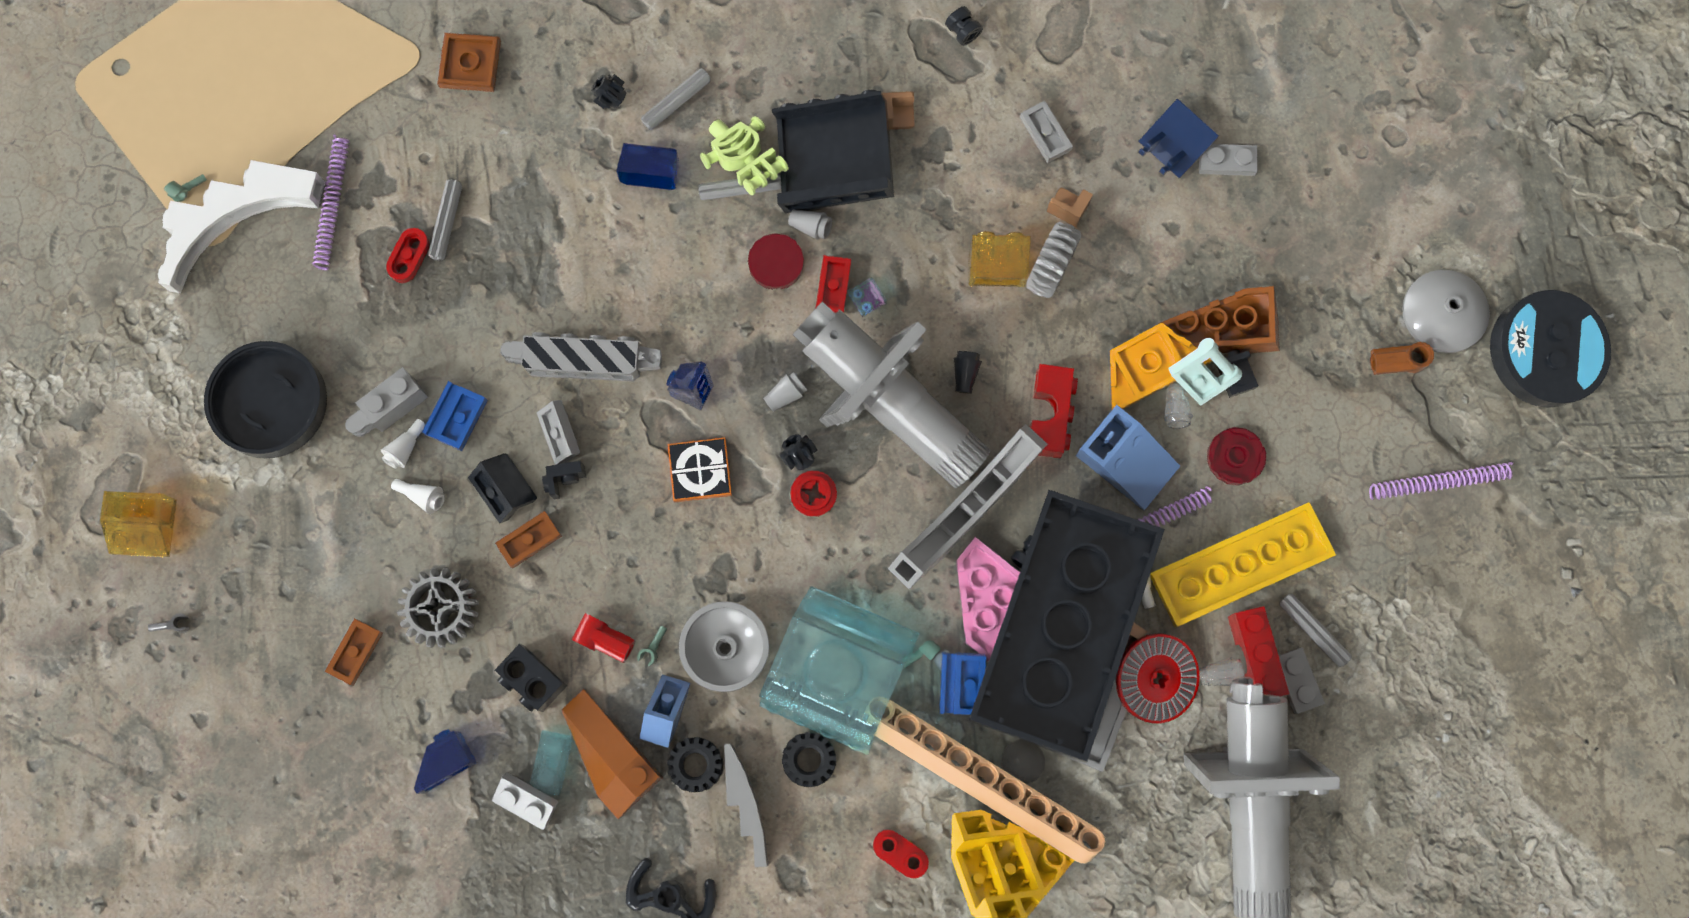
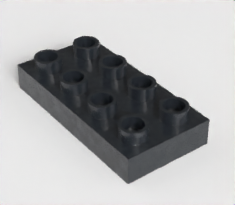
[969,490,1165,763]

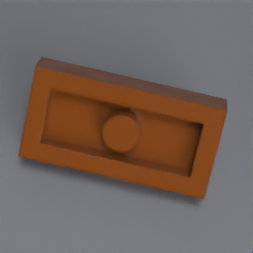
[495,511,562,569]
[325,618,383,686]

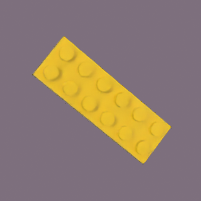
[1150,502,1336,628]

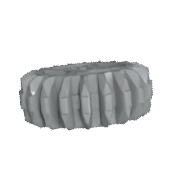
[1026,221,1081,298]
[397,568,479,648]

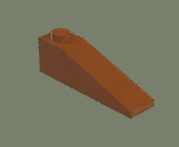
[1158,286,1280,353]
[561,689,664,819]

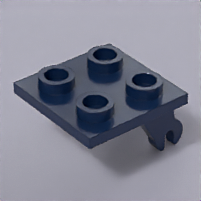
[1138,98,1219,179]

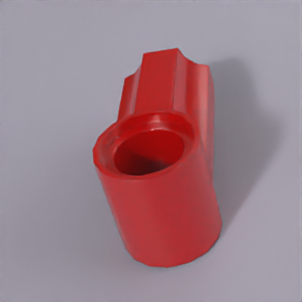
[571,613,635,663]

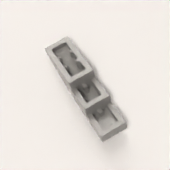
[724,744,768,867]

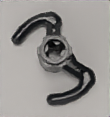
[626,858,717,918]

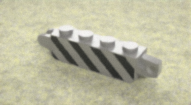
[500,332,662,381]

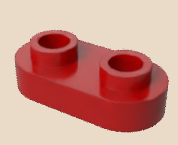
[386,228,430,283]
[873,830,929,879]

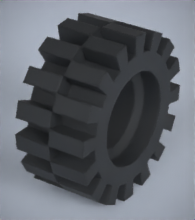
[782,732,836,787]
[667,737,723,792]

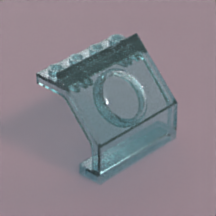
[759,586,920,755]

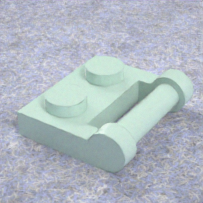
[1168,338,1242,406]

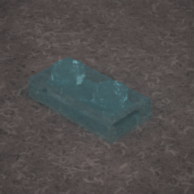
[530,730,573,796]

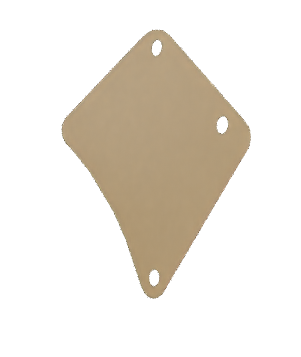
[75,0,420,247]

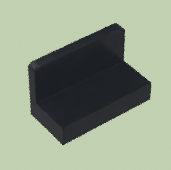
[468,453,537,524]

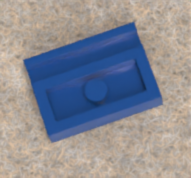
[422,381,488,451]
[939,652,986,715]

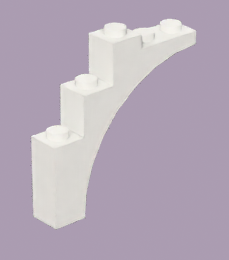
[158,160,325,293]

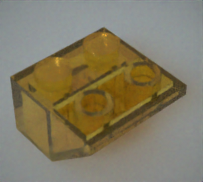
[968,231,1031,287]
[100,491,177,557]

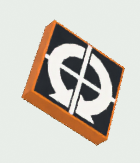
[668,437,732,503]

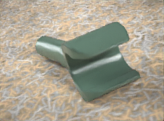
[164,174,207,202]
[637,626,667,666]
[900,640,941,669]

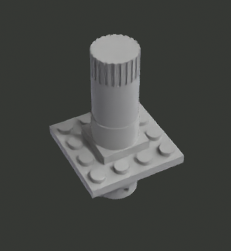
[793,302,990,488]
[1183,677,1340,918]

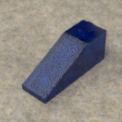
[666,361,714,411]

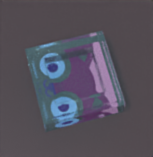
[848,277,887,317]

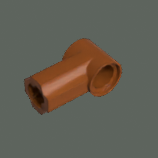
[1370,342,1434,375]

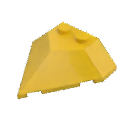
[951,810,1075,918]

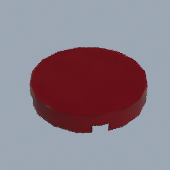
[747,233,804,290]
[1207,427,1267,486]

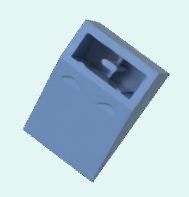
[1076,405,1180,510]

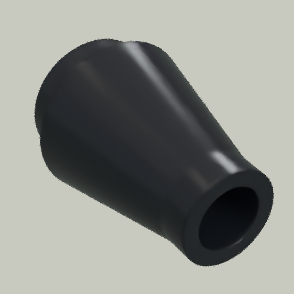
[954,351,982,394]

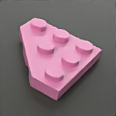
[956,537,1020,662]

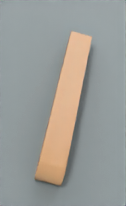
[862,696,1105,863]

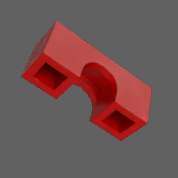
[1029,364,1078,459]
[1228,606,1290,696]

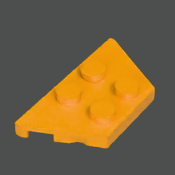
[1110,323,1213,410]

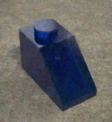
[414,729,477,794]

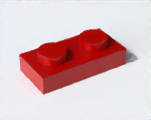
[815,255,851,313]

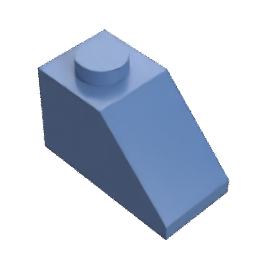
[640,674,690,747]

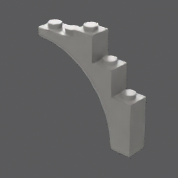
[888,424,1048,589]

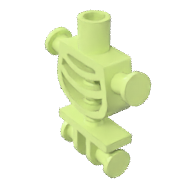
[700,116,789,195]

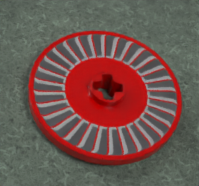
[1116,633,1200,724]

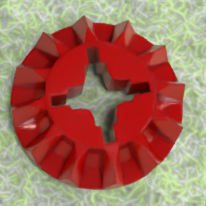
[790,471,837,517]

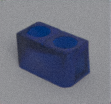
[616,143,679,190]

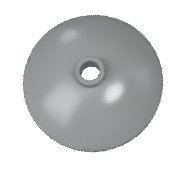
[1402,270,1490,353]
[679,602,769,692]

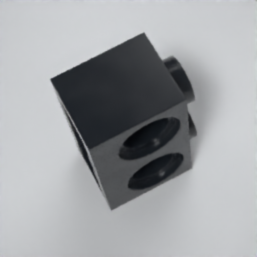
[494,643,567,712]

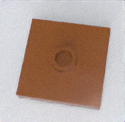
[437,33,501,92]

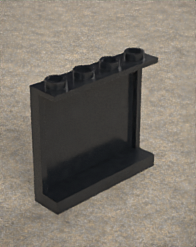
[772,90,894,213]

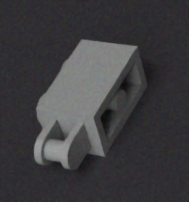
[345,367,428,437]

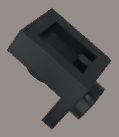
[1217,350,1259,398]
[542,461,586,500]

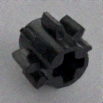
[591,74,626,109]
[779,434,818,470]

